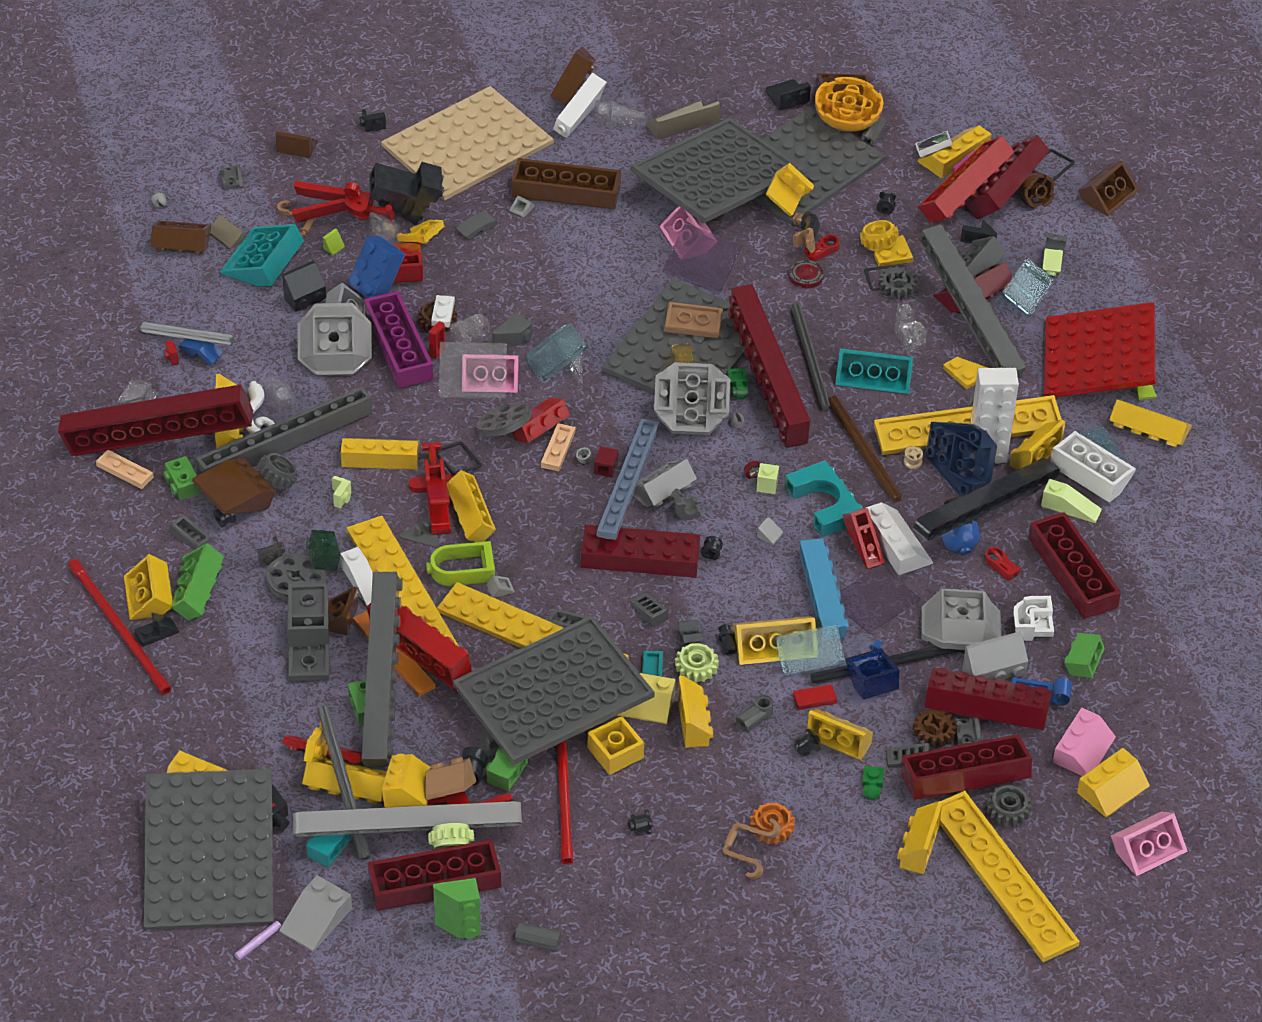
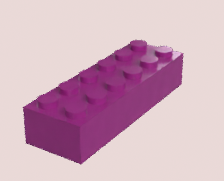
[364,291,433,388]

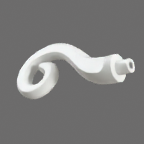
[246,381,275,434]

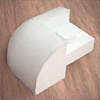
[1013,596,1054,641]

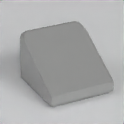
[509,195,535,218]
[757,517,784,545]
[486,576,515,598]

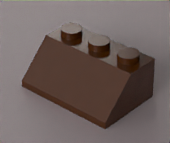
[550,47,596,106]
[1078,160,1139,216]
[151,220,211,254]

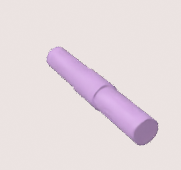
[234,921,281,960]

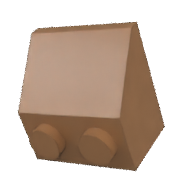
[426,757,477,800]

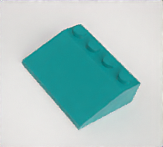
[220,224,304,287]

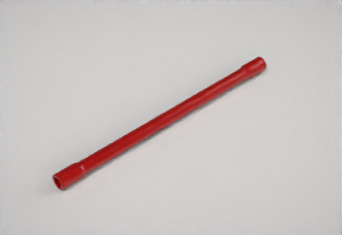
[68,559,172,695]
[557,740,574,864]

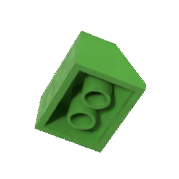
[433,878,481,939]

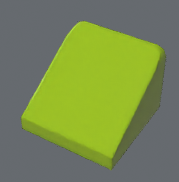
[323,229,345,255]

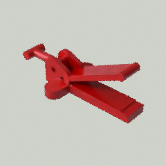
[291,181,395,223]
[409,442,455,535]

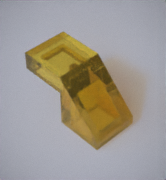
[671,344,694,363]

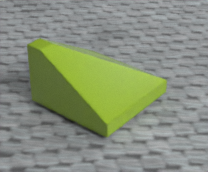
[1134,385,1157,400]

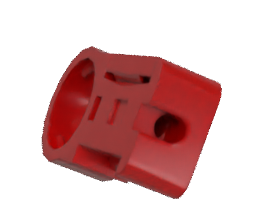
[804,234,839,262]
[985,547,1021,580]

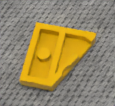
[396,220,445,244]
[874,235,913,267]
[943,357,988,390]
[304,722,328,763]

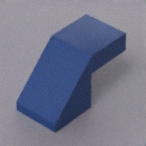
[178,339,223,366]

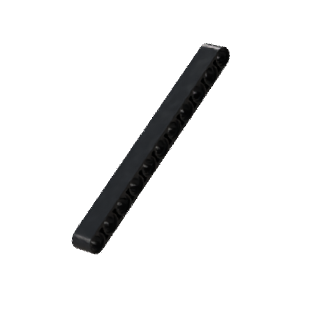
[913,458,1060,541]

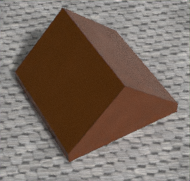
[275,131,318,158]
[328,586,358,635]

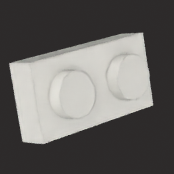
[431,295,455,327]

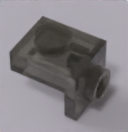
[257,536,285,567]

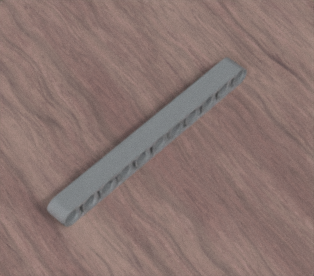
[292,802,522,837]

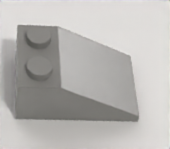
[279,875,352,952]

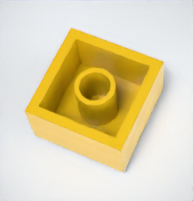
[587,716,644,775]

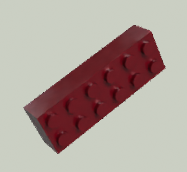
[965,135,1050,219]
[1028,512,1121,619]
[581,525,701,578]
[924,668,1052,731]
[901,734,1032,800]
[368,839,501,911]

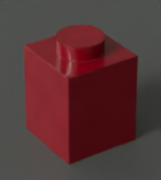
[594,446,618,478]

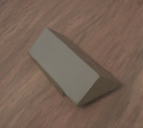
[645,101,720,139]

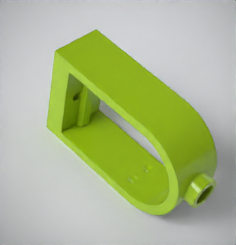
[426,541,495,586]

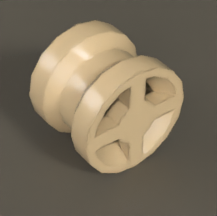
[904,446,923,469]

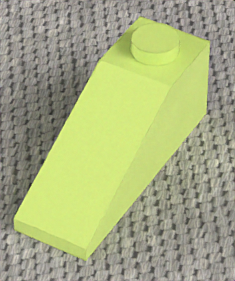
[1041,479,1102,523]

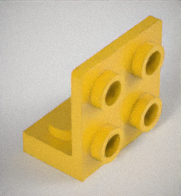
[766,163,814,216]

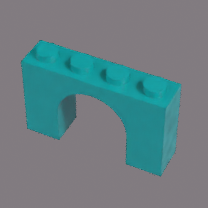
[785,460,863,537]

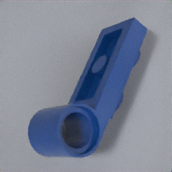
[1012,677,1072,705]

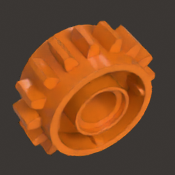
[750,803,795,845]

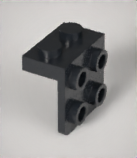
[765,79,811,110]

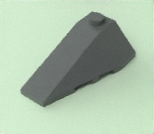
[943,236,1007,288]

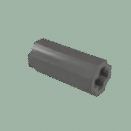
[861,117,887,147]
[515,922,561,951]

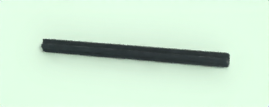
[810,646,961,683]

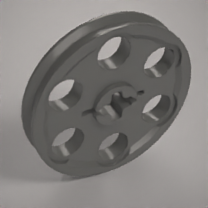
[476,402,532,437]
[266,553,325,601]

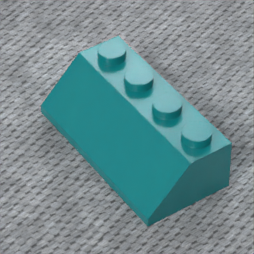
[835,348,914,394]

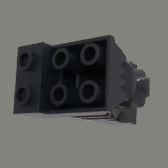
[369,162,444,225]

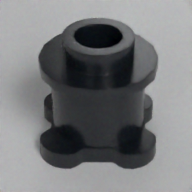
[877,192,896,214]
[795,729,821,756]
[628,809,653,835]

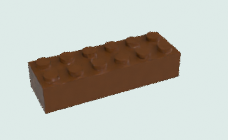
[511,158,621,209]

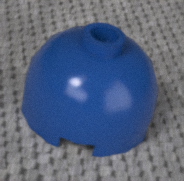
[941,520,980,555]

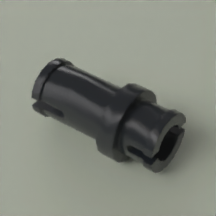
[718,624,737,655]

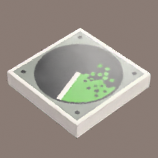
[916,131,952,157]

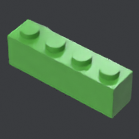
[171,543,224,621]

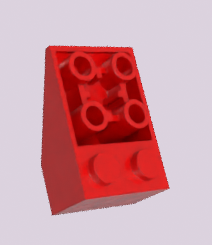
[393,242,423,283]

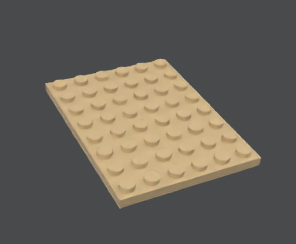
[381,86,554,201]

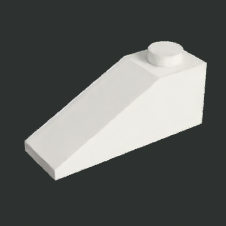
[340,547,373,606]

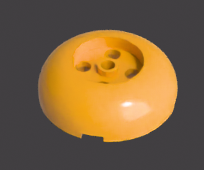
[815,77,884,132]

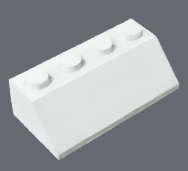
[1050,431,1136,503]
[866,502,933,575]

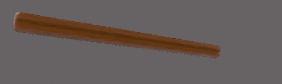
[829,395,902,502]

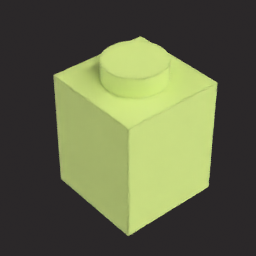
[1042,249,1063,276]
[757,463,779,494]

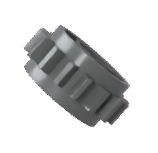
[257,453,298,489]
[986,785,1032,827]

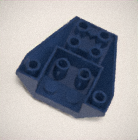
[925,421,997,497]

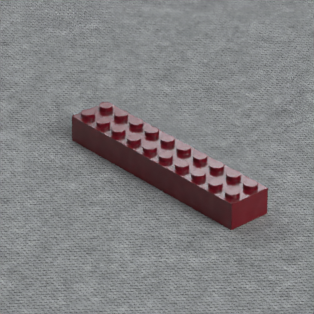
[728,284,811,448]
[58,384,253,456]

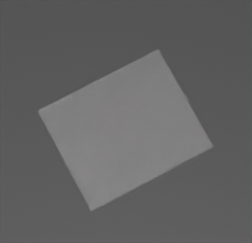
[438,342,508,399]

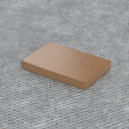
[664,302,723,338]

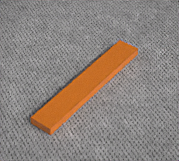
[353,611,436,697]

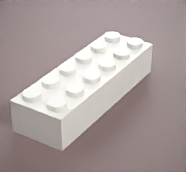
[970,368,1019,464]

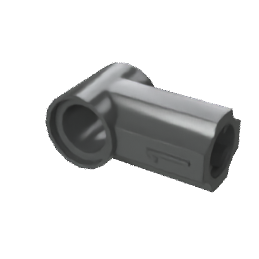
[736,694,773,731]

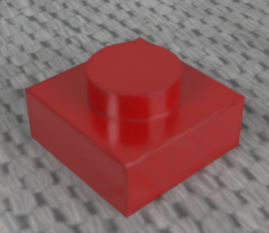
[163,340,179,366]

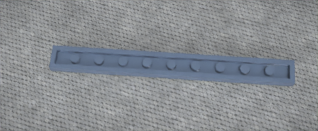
[597,419,659,540]

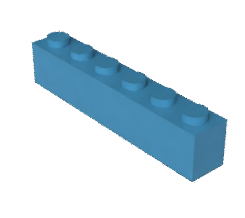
[799,538,849,640]

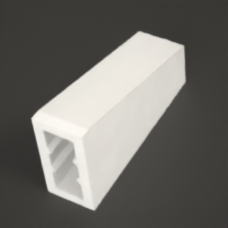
[553,73,607,138]

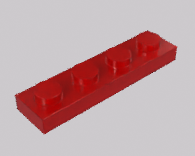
[283,735,363,765]

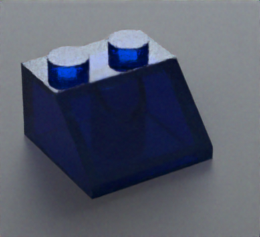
[846,648,900,699]

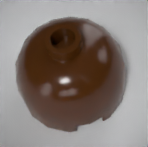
[1020,173,1056,208]

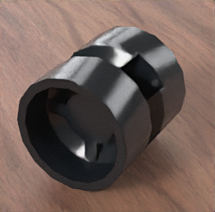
[460,747,488,785]

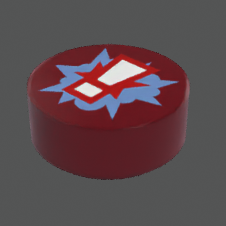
[743,461,760,479]

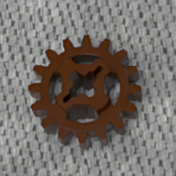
[912,709,957,747]

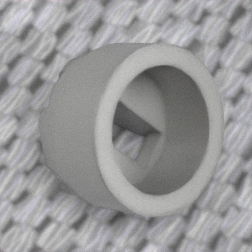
[151,193,167,208]
[729,413,745,428]
[576,447,592,464]

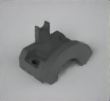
[220,164,243,190]
[1042,233,1068,264]
[670,488,701,520]
[954,717,981,746]

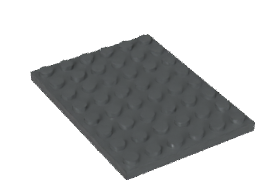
[753,107,886,225]
[630,118,803,223]
[602,279,768,402]
[453,615,655,765]
[144,769,274,930]

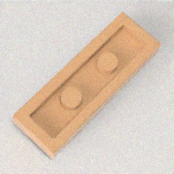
[541,423,575,472]
[96,450,154,489]

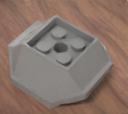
[297,303,372,376]
[654,362,730,435]
[921,589,1001,650]

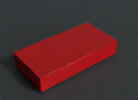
[429,321,445,359]
[793,684,837,710]

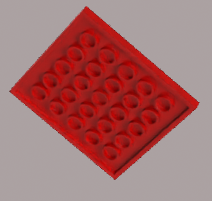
[1044,302,1156,398]

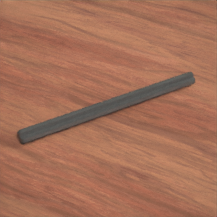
[791,304,830,411]
[317,705,371,860]

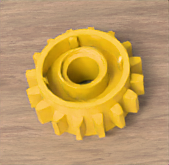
[860,220,899,251]

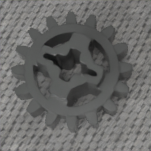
[878,266,918,299]

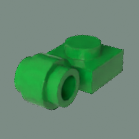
[727,368,748,399]
[862,766,884,800]

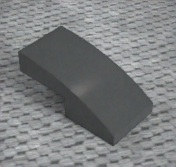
[456,211,497,240]

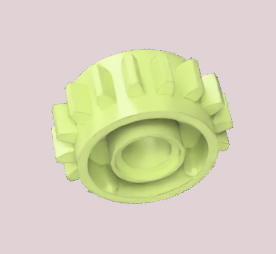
[675,643,719,683]
[428,823,474,850]

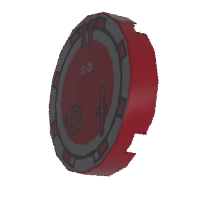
[788,260,825,289]

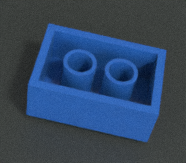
[347,236,405,298]

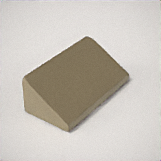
[210,215,244,250]

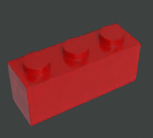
[512,397,570,443]

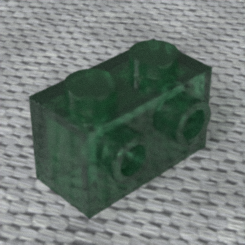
[306,530,341,571]

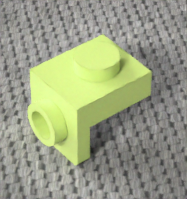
[332,476,351,509]

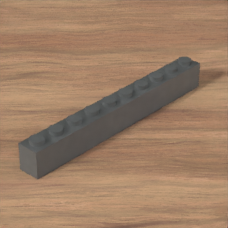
[918,224,1026,378]
[196,386,372,475]
[362,571,403,767]

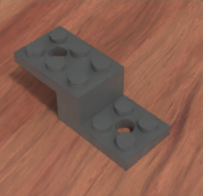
[288,583,330,681]

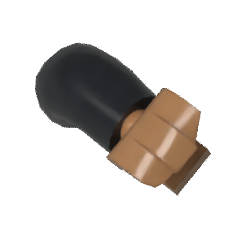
[793,212,820,253]

